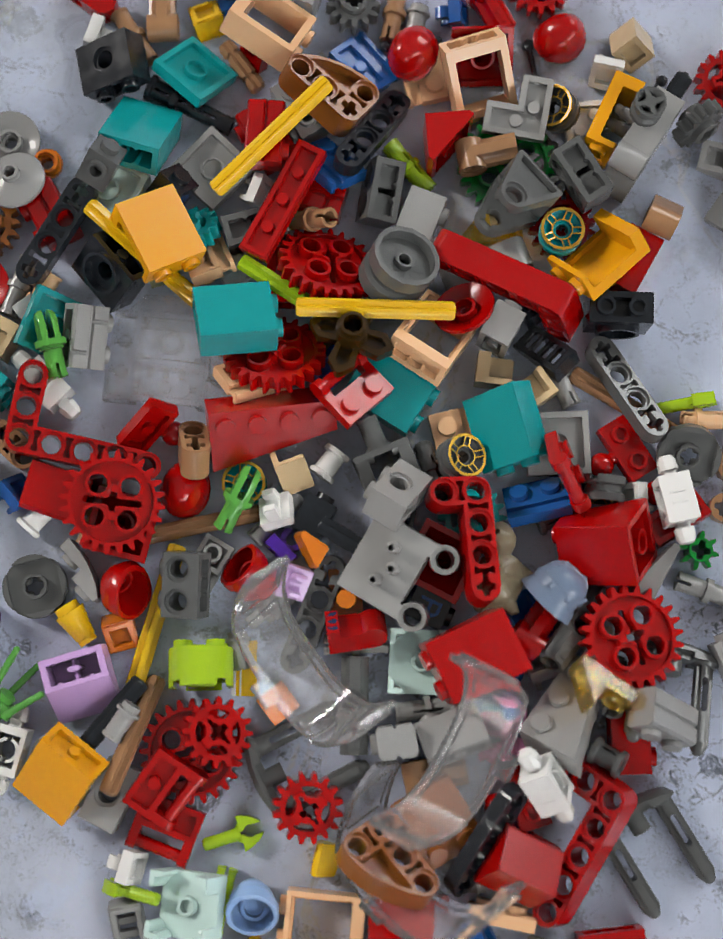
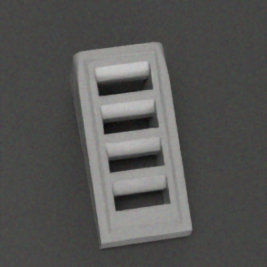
[628,543,680,599]
[108,897,148,939]

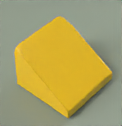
[188,0,225,43]
[310,840,340,877]

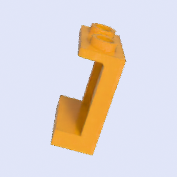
[584,70,646,170]
[110,183,207,283]
[547,208,651,301]
[12,721,110,826]

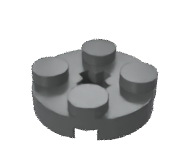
[656,423,722,487]
[2,554,69,619]

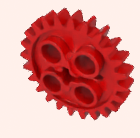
[276,228,368,299]
[223,316,326,395]
[59,449,166,555]
[577,585,684,691]
[139,698,244,805]

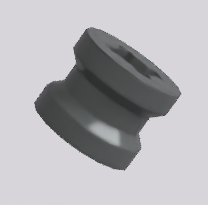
[629,86,667,127]

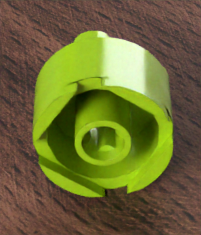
[168,638,234,691]

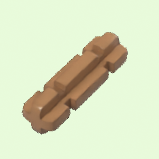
[219,39,265,94]

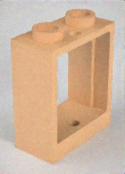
[219,0,317,72]
[438,27,518,123]
[389,289,478,387]
[276,886,367,939]

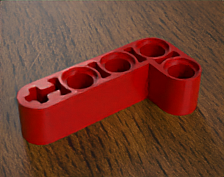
[424,476,501,608]

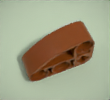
[278,53,379,137]
[335,815,439,910]

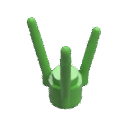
[0,646,44,722]

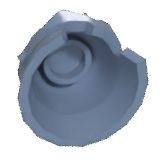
[521,560,588,626]

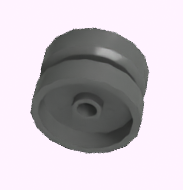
[358,226,440,300]

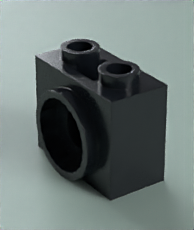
[75,27,151,104]
[71,230,146,313]
[583,291,654,340]

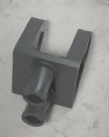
[474,149,565,237]
[351,414,424,499]

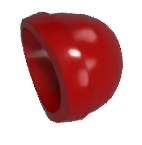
[533,13,586,64]
[388,26,439,82]
[160,463,211,519]
[220,544,274,596]
[100,561,152,620]

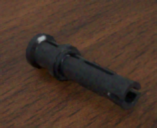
[143,74,236,136]

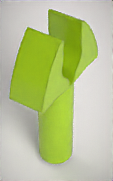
[656,391,717,414]
[202,814,264,851]
[102,877,161,906]

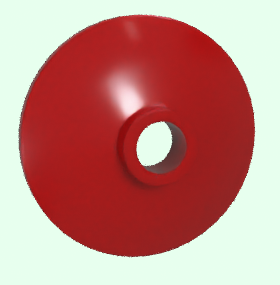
[434,282,495,334]

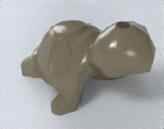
[473,521,533,616]

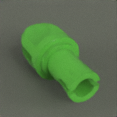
[34,309,69,380]
[214,466,261,534]

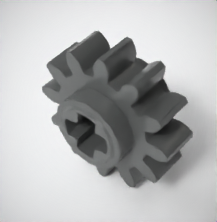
[326,0,381,35]
[671,99,723,148]

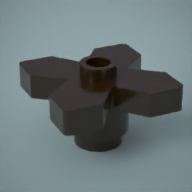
[310,297,394,378]

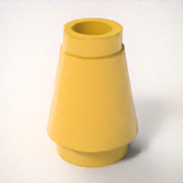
[54,598,97,647]

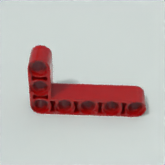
[433,229,584,343]
[3,359,161,481]
[532,755,638,928]

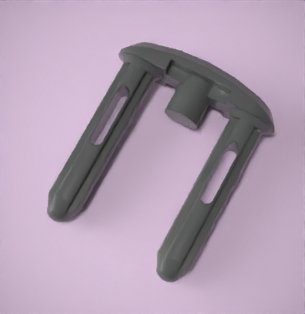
[624,640,719,756]
[244,702,370,820]
[597,787,716,919]

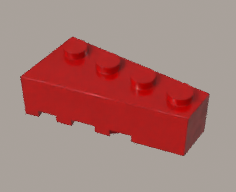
[204,388,338,473]

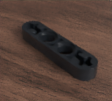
[333,90,410,176]
[16,177,98,286]
[443,781,528,898]

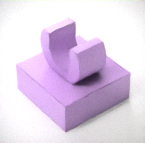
[270,560,314,602]

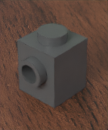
[75,134,128,193]

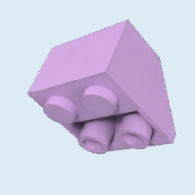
[37,643,120,724]

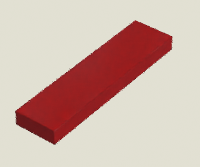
[239,139,328,264]

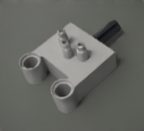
[605,71,692,203]
[316,517,462,632]

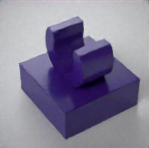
[265,528,300,563]

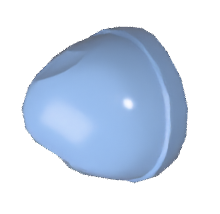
[226,878,279,936]

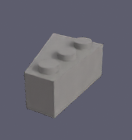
[519,655,603,778]

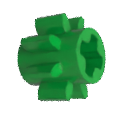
[679,531,719,571]

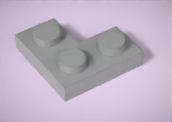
[481,74,555,144]

